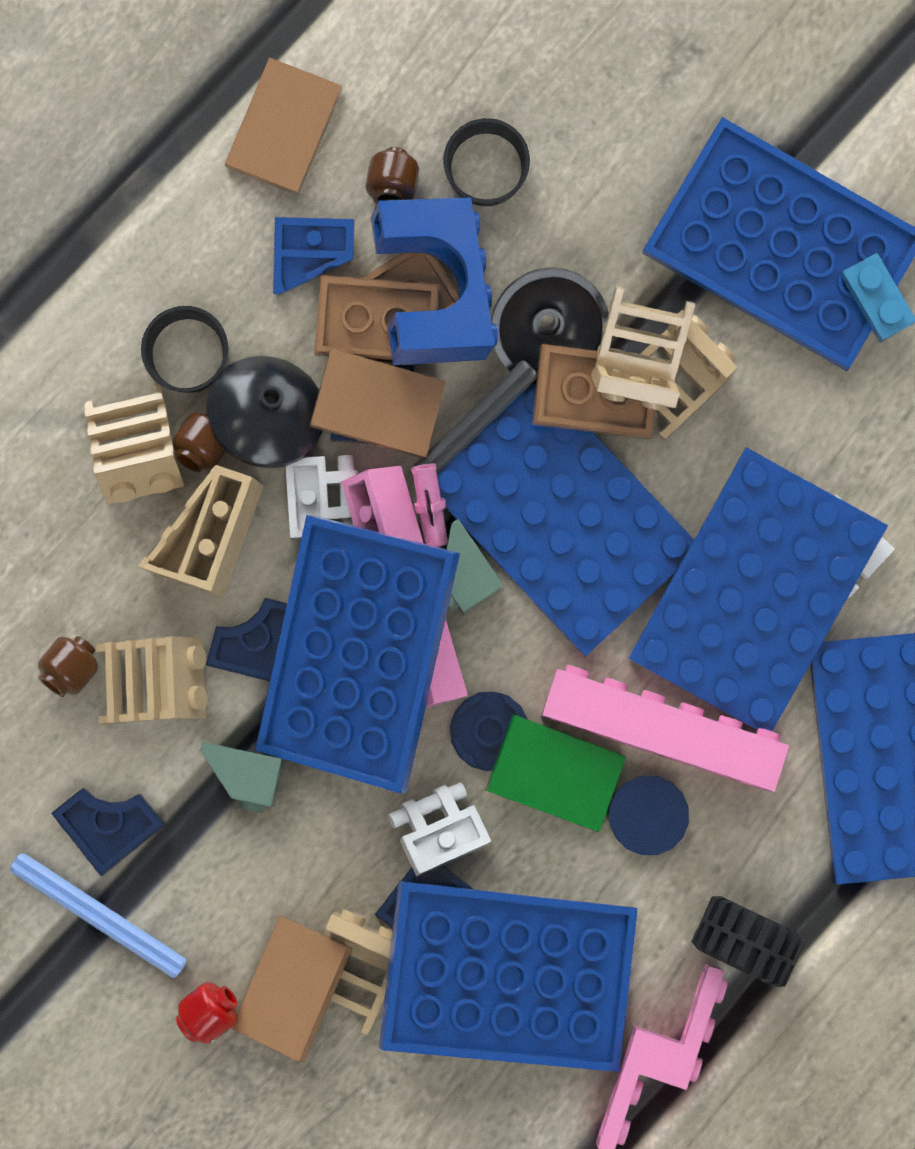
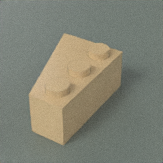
[137,465,264,598]

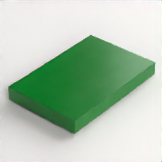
[485,714,626,832]

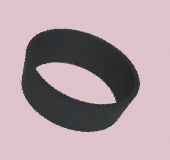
[443,118,530,206]
[141,306,228,393]

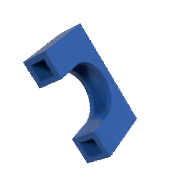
[371,197,498,365]

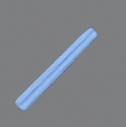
[10,854,187,978]

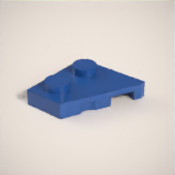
[273,217,355,294]

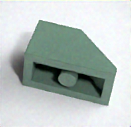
[447,519,504,616]
[200,742,284,813]

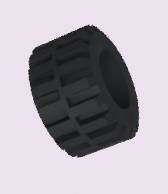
[691,896,806,987]

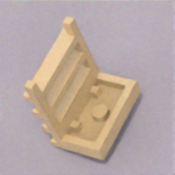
[591,286,695,410]
[641,310,738,441]
[84,385,185,505]
[96,636,208,724]
[324,909,393,1035]

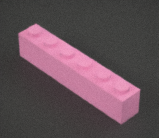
[341,465,468,709]
[541,665,789,792]

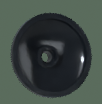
[491,267,609,385]
[206,356,323,468]

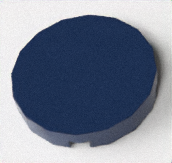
[450,691,528,771]
[609,776,689,855]

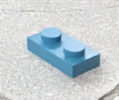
[840,253,915,343]

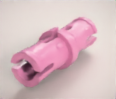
[411,464,449,547]

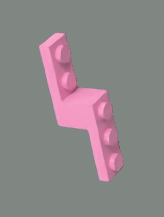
[596,963,728,1149]

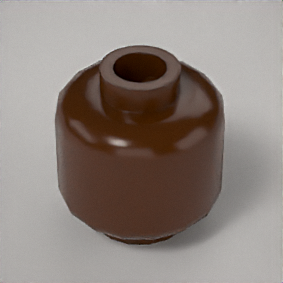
[365,147,420,204]
[172,413,226,472]
[38,636,98,697]

